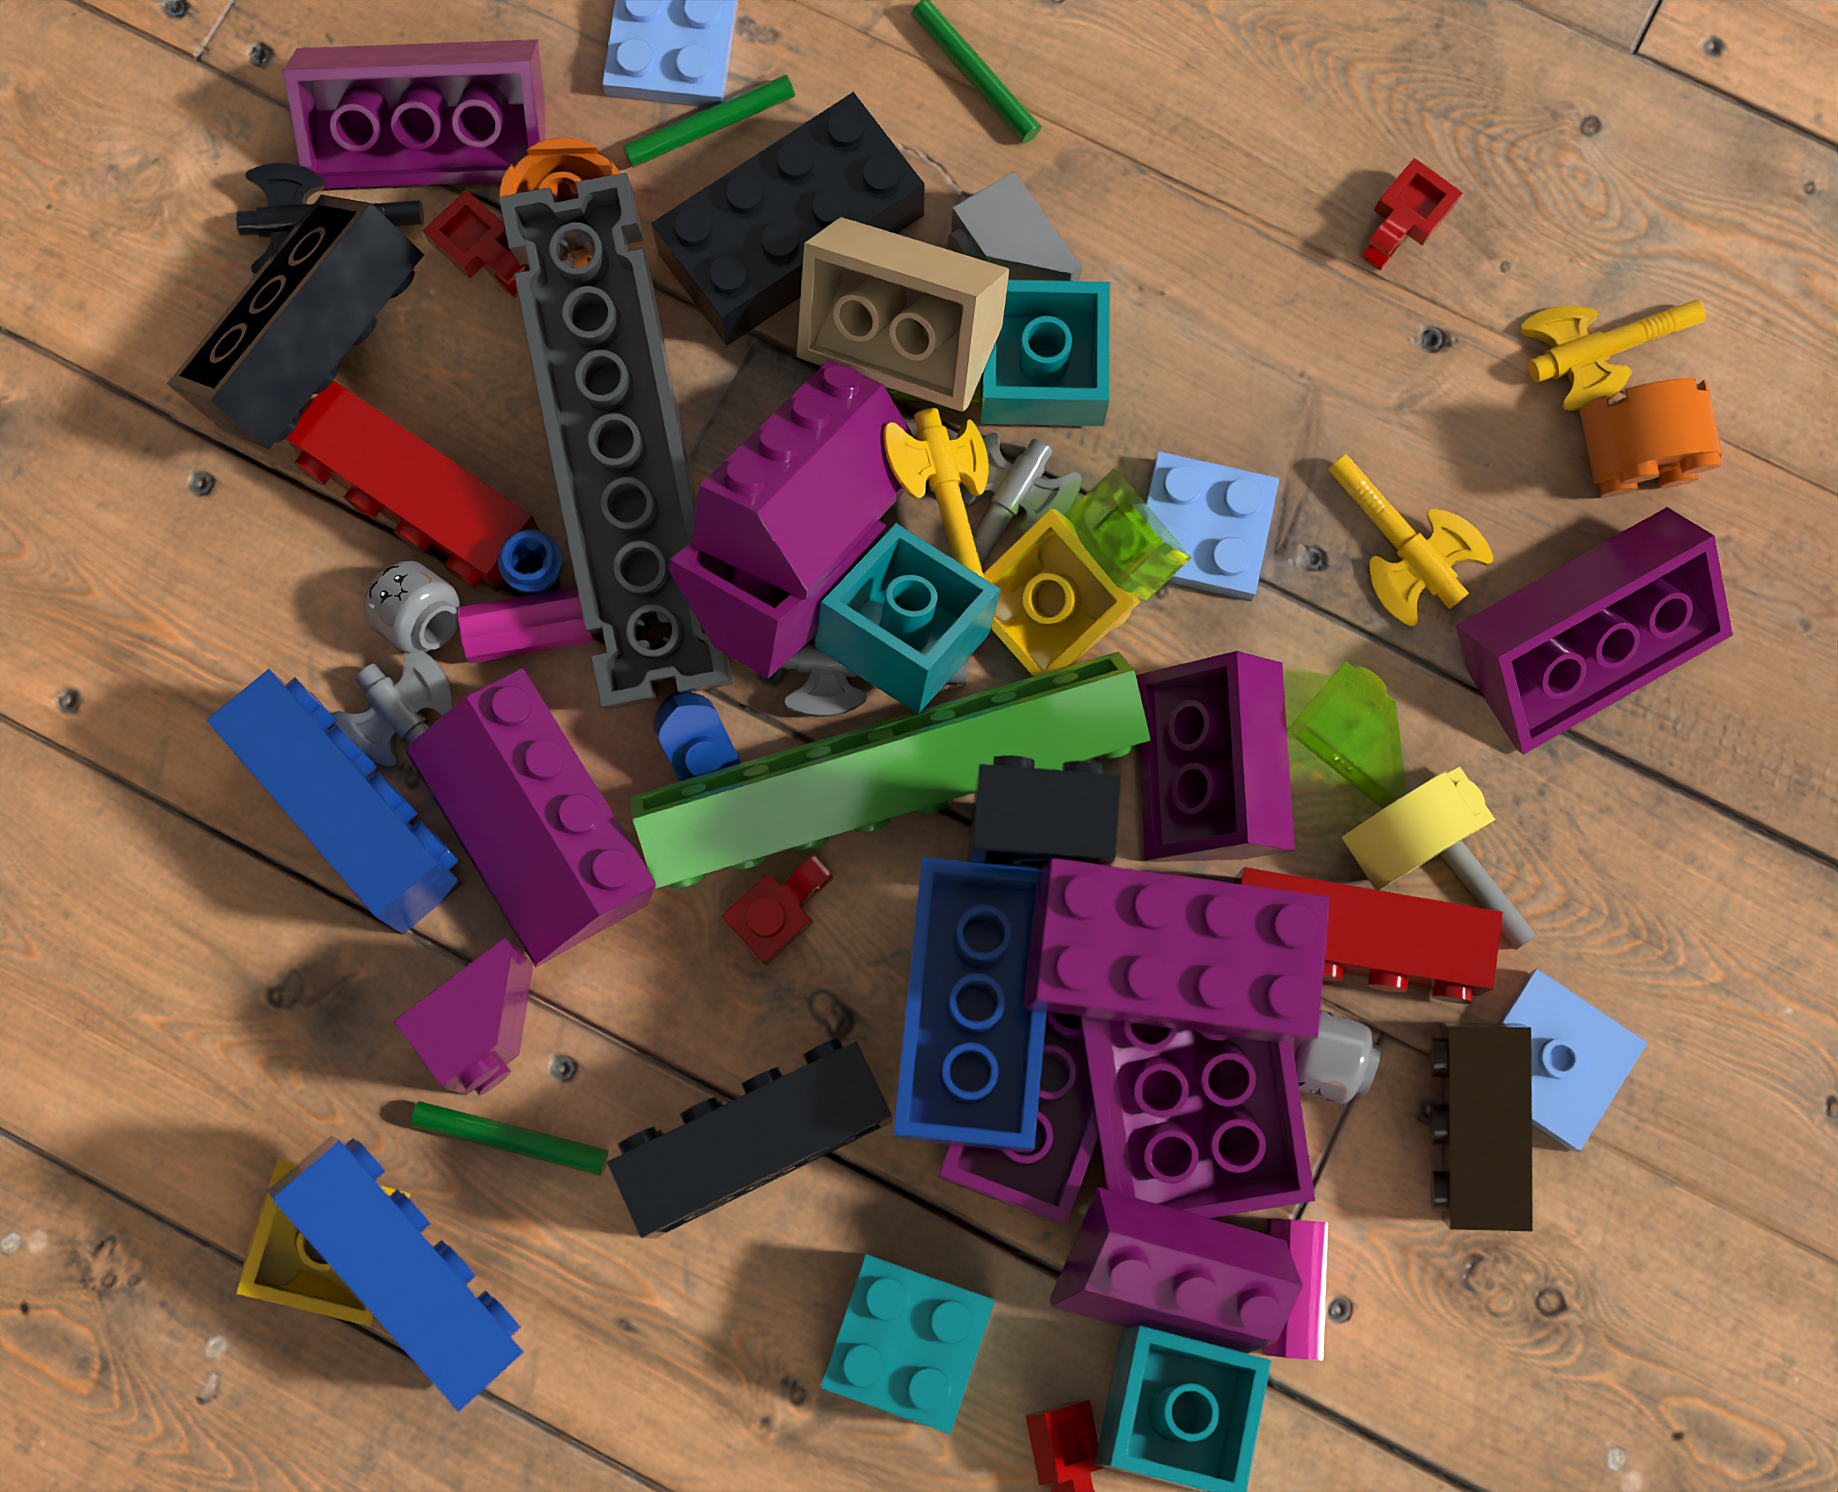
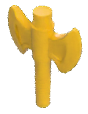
[1520,299,1706,411]
[883,408,989,578]
[1328,454,1493,627]

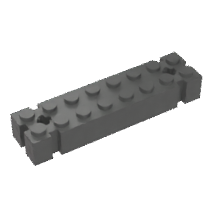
[499,172,733,709]

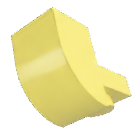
[1341,766,1495,890]

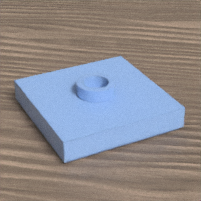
[1498,969,1648,1152]

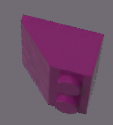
[394,938,533,1096]

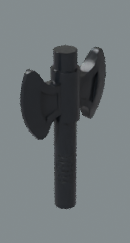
[236,163,424,275]

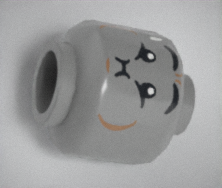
[364,561,459,653]
[1293,1009,1381,1105]

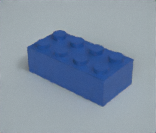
[206,669,463,935]
[893,857,1046,1153]
[267,1136,524,1412]

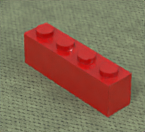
[285,380,540,592]
[1234,867,1503,1004]

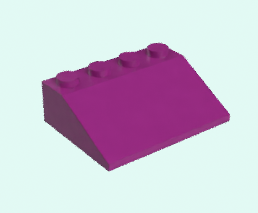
[1080,1016,1315,1218]

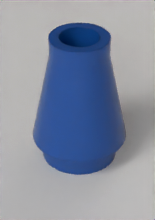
[498,530,562,595]

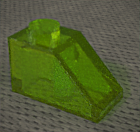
[1069,468,1192,601]
[1287,661,1407,809]

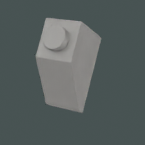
[948,171,1082,281]

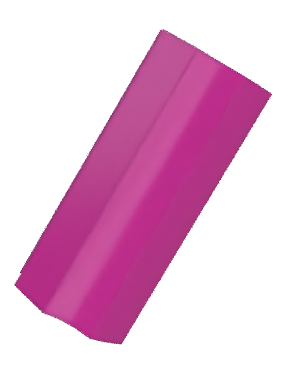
[458,587,595,664]
[1262,1218,1328,1360]

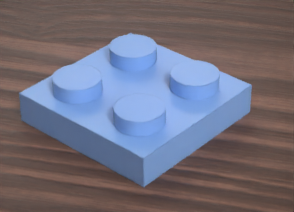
[602,0,738,107]
[1131,451,1280,601]

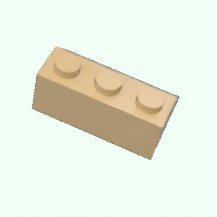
[797,217,1009,412]

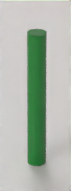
[911,0,1041,143]
[623,74,795,168]
[411,1101,609,1176]

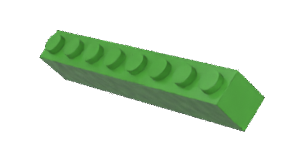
[629,651,1150,889]

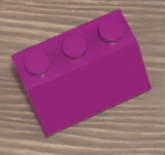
[668,521,886,679]
[1136,651,1295,862]
[1049,1187,1303,1353]

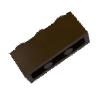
[1429,1022,1533,1232]

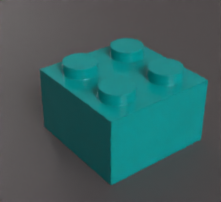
[981,280,1110,426]
[815,523,1001,715]
[820,1254,995,1434]
[1094,1326,1271,1492]

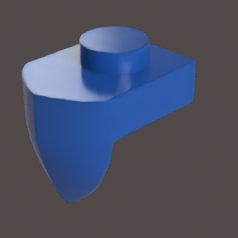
[653,692,741,782]

